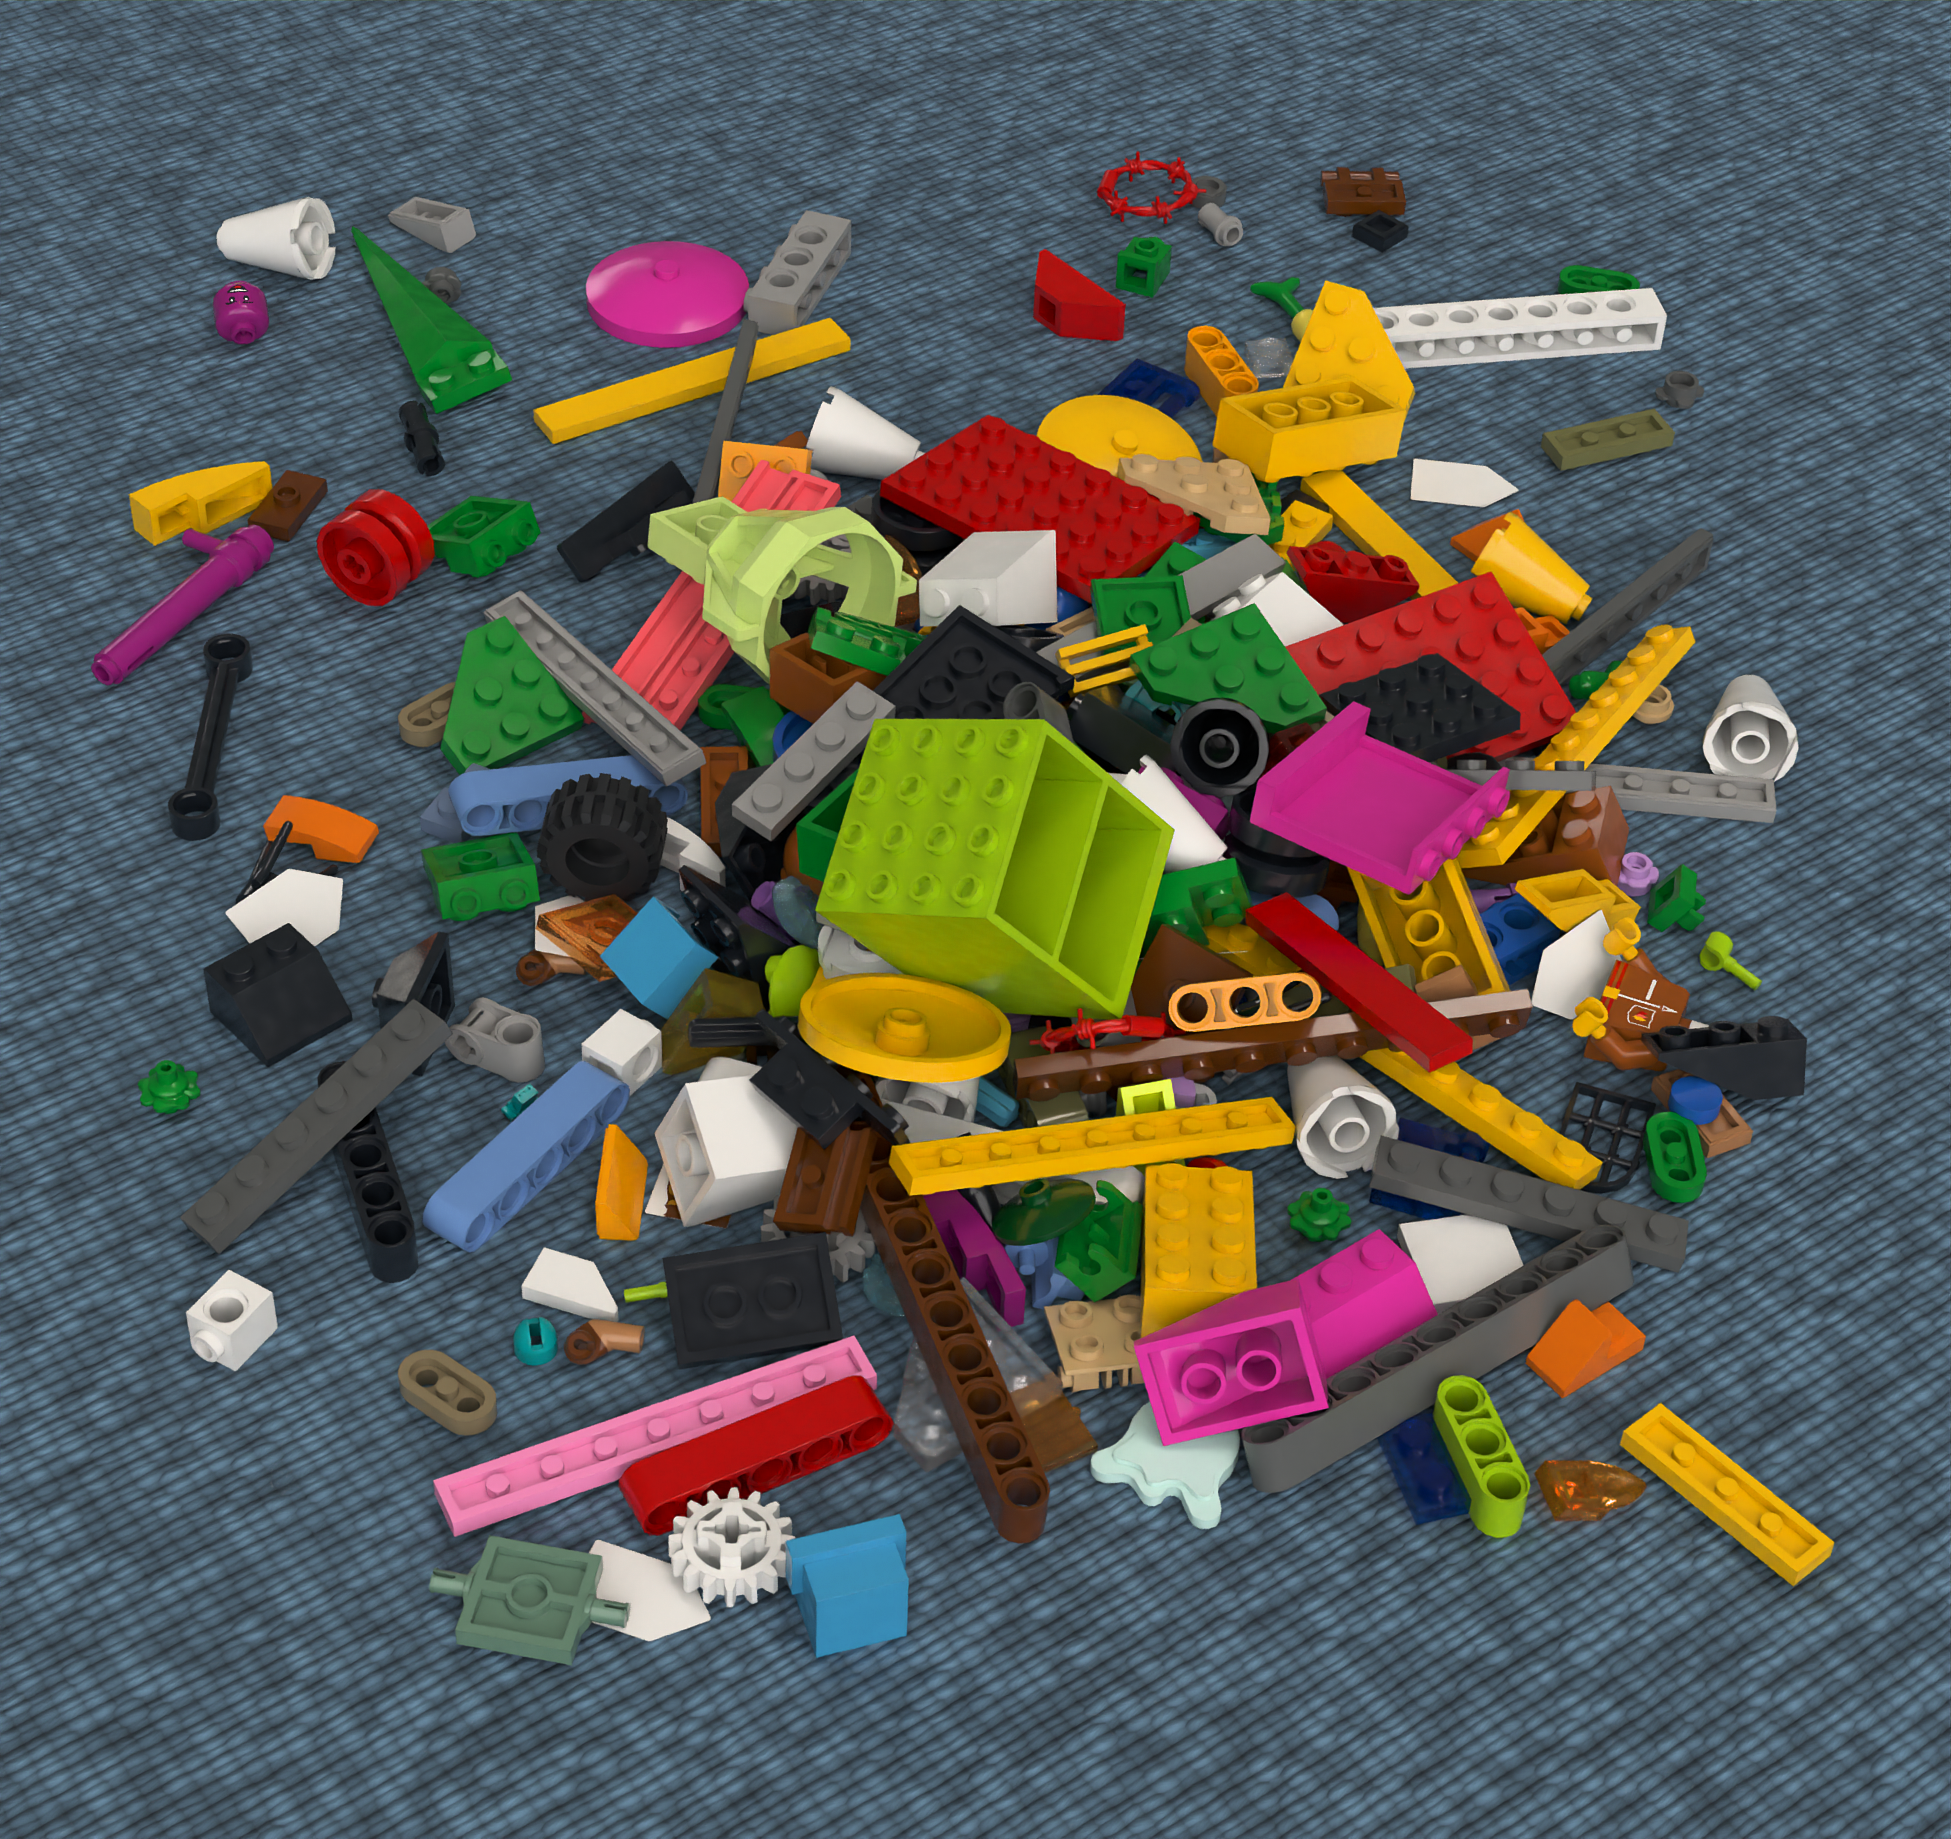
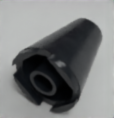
[1170,698,1270,797]

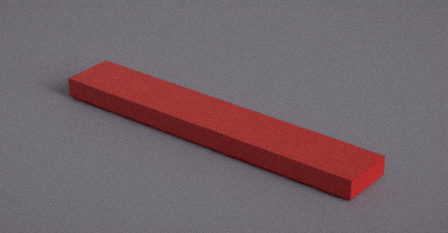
[1245,892,1473,1073]

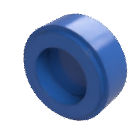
[1668,1076,1723,1125]

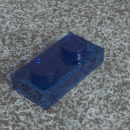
[1377,1413,1472,1525]

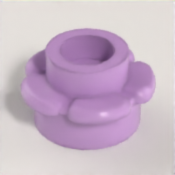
[1617,852,1659,896]

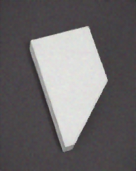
[521,1248,619,1322]

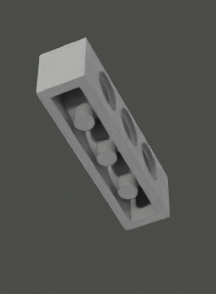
[744,210,851,335]

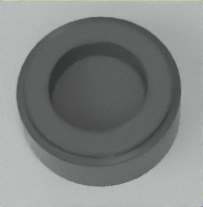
[1191,176,1227,209]

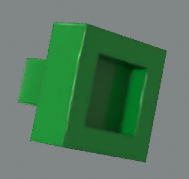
[1647,864,1706,932]

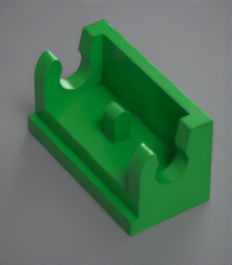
[1055,1180,1144,1302]

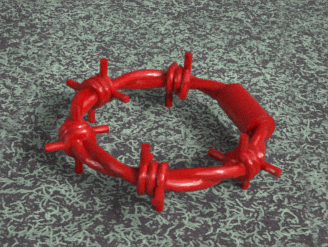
[1097,151,1207,224]
[1029,1008,1186,1054]

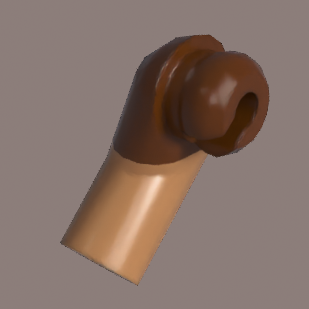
[516,949,587,986]
[564,1319,645,1365]

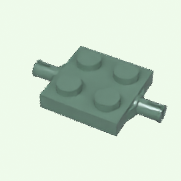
[429,1535,631,1665]

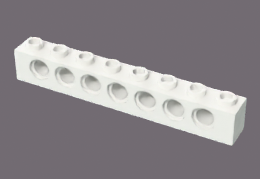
[1373,288,1667,369]

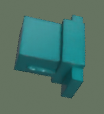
[501,1083,538,1121]

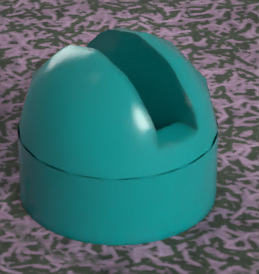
[513,1316,558,1365]

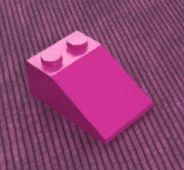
[1134,1279,1329,1446]

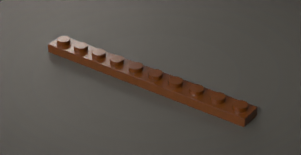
[1013,989,1533,1101]

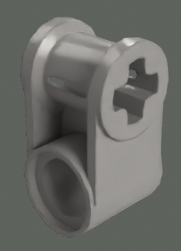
[445,997,545,1083]

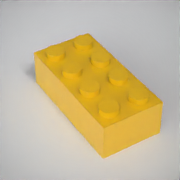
[1212,376,1406,483]
[1347,857,1510,995]
[1141,1163,1257,1338]

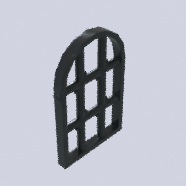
[1559,1082,1656,1194]

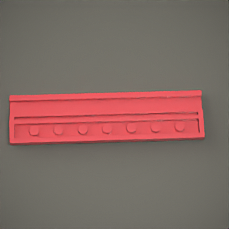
[582,459,841,730]

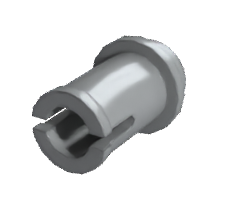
[1198,203,1243,246]

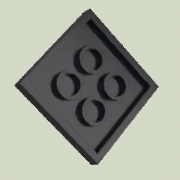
[1319,653,1521,762]

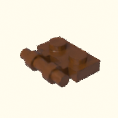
[1320,167,1406,217]

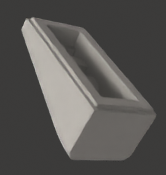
[388,197,476,253]

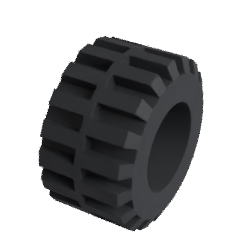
[537,773,668,904]

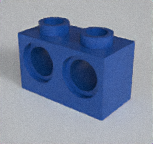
[1480,893,1560,986]

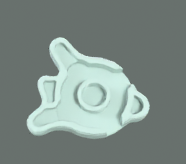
[1090,1402,1240,1529]

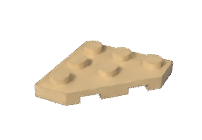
[1117,454,1271,535]

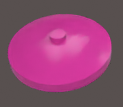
[586,241,749,348]

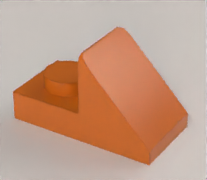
[1525,1299,1646,1399]

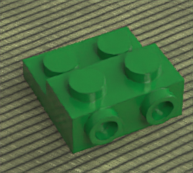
[427,496,541,577]
[421,832,540,921]
[1144,857,1253,950]

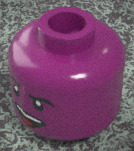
[212,281,269,344]

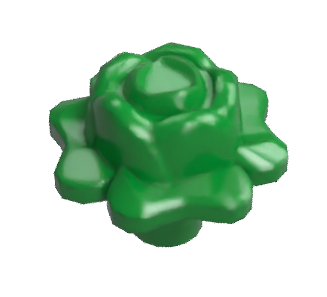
[138,1060,201,1114]
[1287,1188,1352,1242]

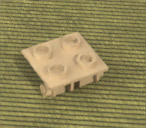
[1044,1295,1144,1393]

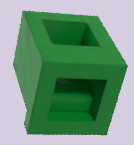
[1115,236,1172,298]

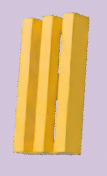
[1055,624,1153,698]

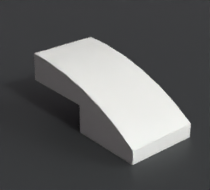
[660,817,726,891]

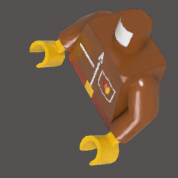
[1572,917,1709,1071]

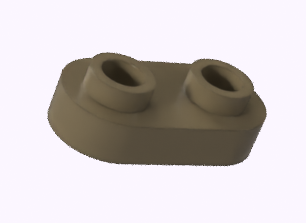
[398,682,455,747]
[398,1350,497,1436]

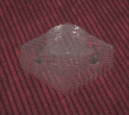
[1244,337,1293,378]

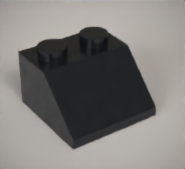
[203,923,353,1067]

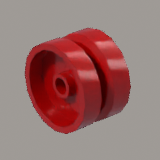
[316,489,435,606]

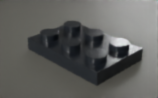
[662,1232,843,1370]

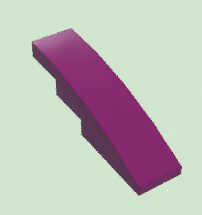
[923,1189,1026,1329]

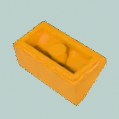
[595,1124,648,1241]

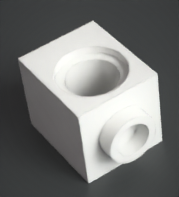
[581,1009,662,1097]
[186,1270,278,1371]

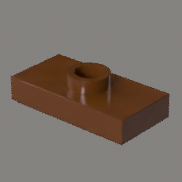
[248,470,328,542]

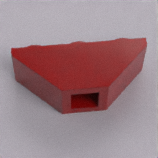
[1033,249,1126,341]
[1286,546,1420,623]

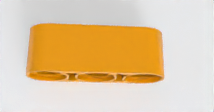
[1184,326,1259,417]
[1168,972,1322,1032]

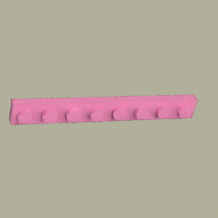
[433,1336,877,1537]

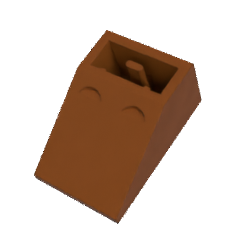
[770,633,887,724]
[1461,786,1629,886]

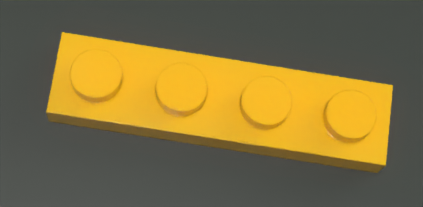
[1620,1403,1835,1586]

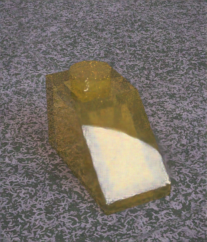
[661,968,766,1075]

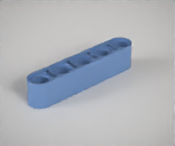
[448,755,688,836]
[422,1061,630,1253]

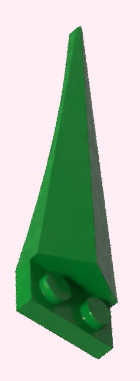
[351,227,512,414]

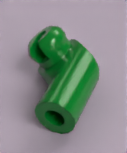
[1569,660,1622,700]

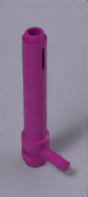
[91,525,274,685]

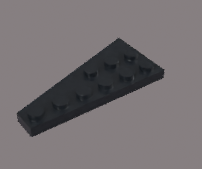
[802,605,1075,814]

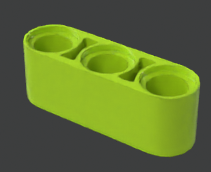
[1430,1375,1530,1538]

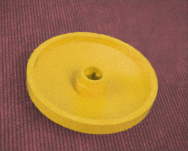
[1036,395,1203,494]
[798,973,1011,1083]

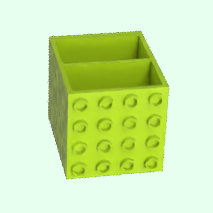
[815,719,1175,1020]

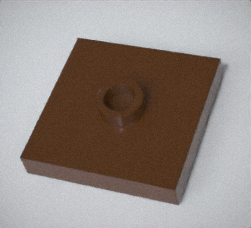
[1131,924,1254,1037]

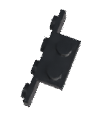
[557,461,695,582]
[749,1009,911,1150]

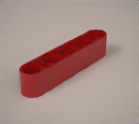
[618,1375,894,1536]

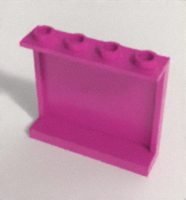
[1250,701,1510,895]

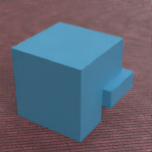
[600,896,737,1030]
[785,1514,909,1658]

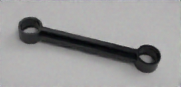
[168,633,253,841]

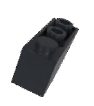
[1641,1016,1807,1100]

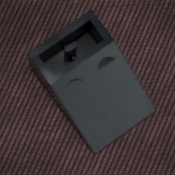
[715,764,807,927]
[678,865,796,1012]

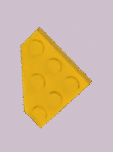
[1283,280,1415,421]

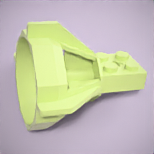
[647,496,917,685]

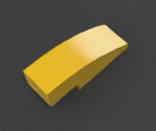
[129,461,272,546]
[1514,869,1641,933]

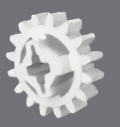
[668,1488,795,1607]

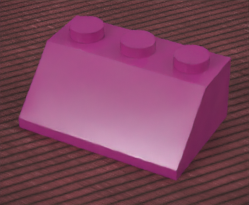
[1292,1229,1438,1379]

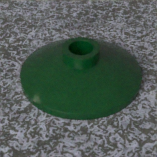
[992,1179,1096,1246]

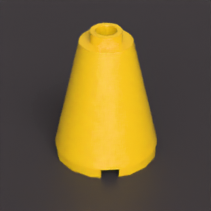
[1470,511,1593,624]

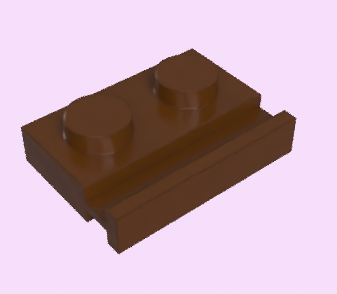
[773,1127,878,1237]

